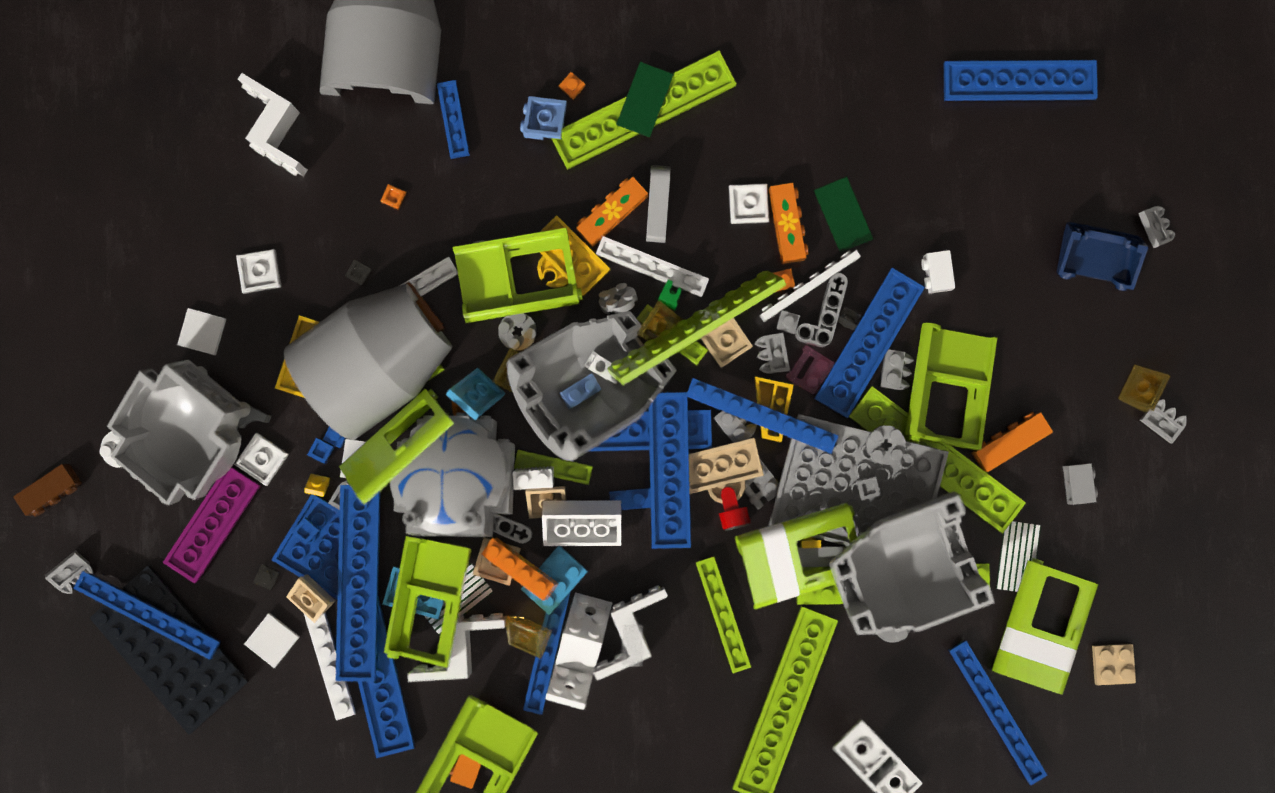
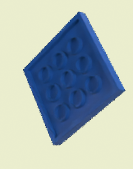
[272,494,340,599]

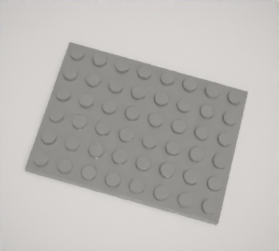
[769,414,949,546]

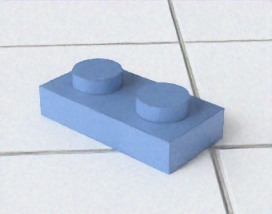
[559,373,602,409]

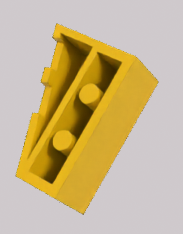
[755,377,793,442]

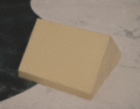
[526,486,567,519]
[287,574,336,623]

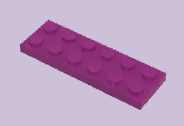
[163,467,261,583]

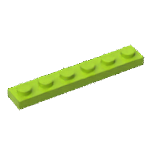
[696,556,751,673]

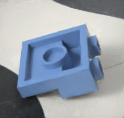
[521,96,567,140]

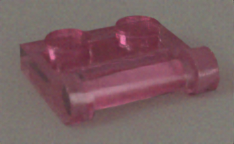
[785,345,834,395]

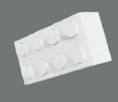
[542,501,621,546]

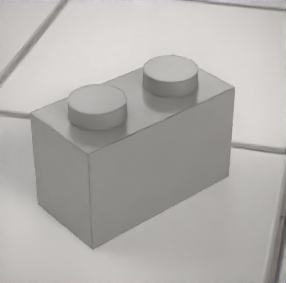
[1063,464,1098,505]

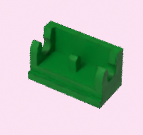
[658,279,681,311]

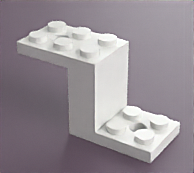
[238,73,307,177]
[594,585,668,680]
[546,592,612,709]
[408,613,508,682]
[833,720,923,793]

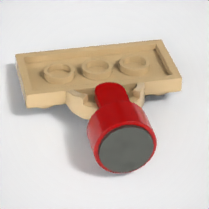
[689,438,764,531]

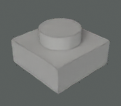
[776,310,800,334]
[856,476,881,500]

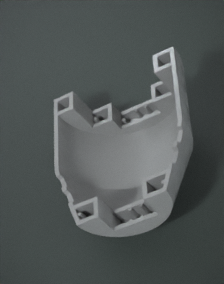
[320,0,441,104]
[284,283,453,440]
[507,311,676,460]
[830,492,995,635]

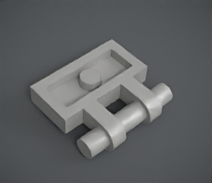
[745,459,779,509]

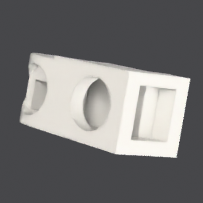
[584,351,618,384]

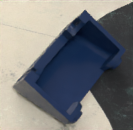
[1057,222,1148,291]

